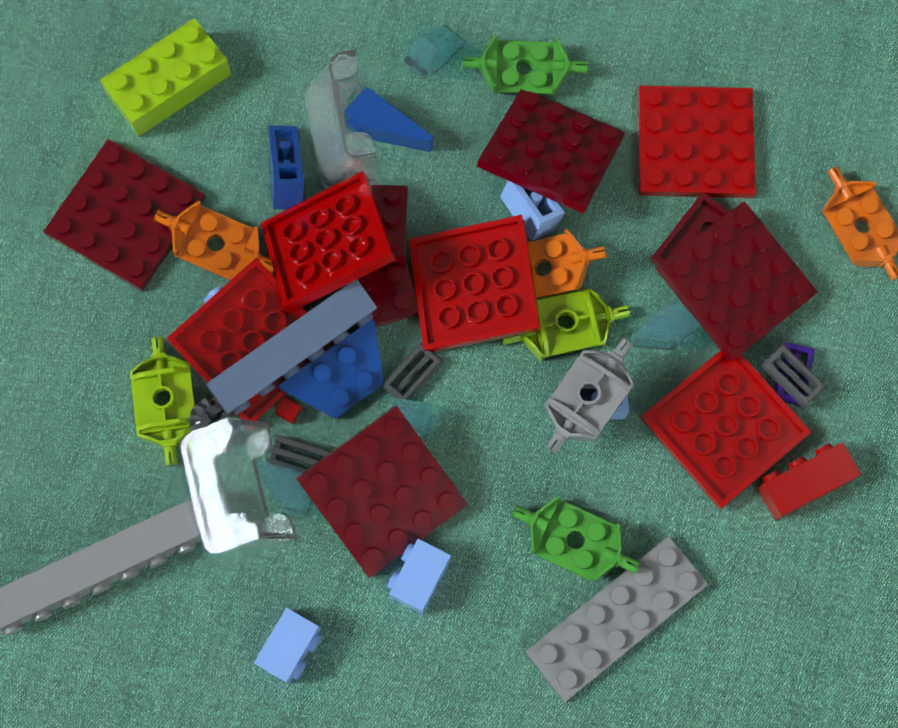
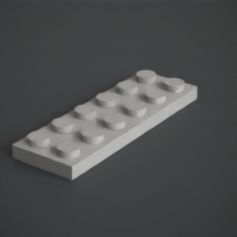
[525,536,709,702]

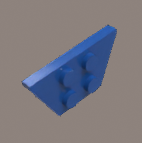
[277,319,384,419]

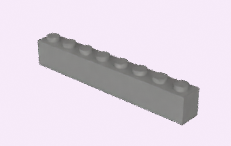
[0,490,229,636]

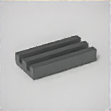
[381,342,443,407]
[760,344,827,409]
[267,435,331,475]

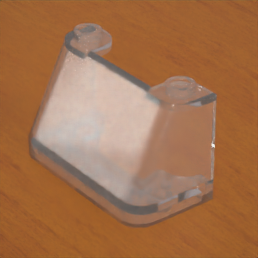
[305,49,379,189]
[181,417,297,553]

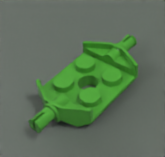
[462,34,588,95]
[512,496,641,582]

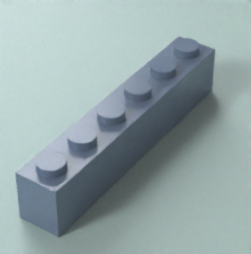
[206,280,377,415]

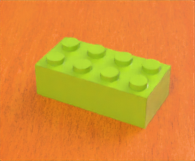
[100,18,232,137]

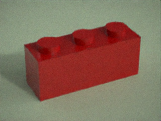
[757,443,861,521]

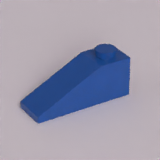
[345,86,433,152]
[268,126,304,210]

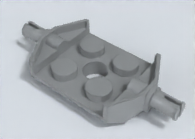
[545,338,634,455]

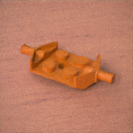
[822,166,898,281]
[154,201,274,281]
[528,229,607,298]

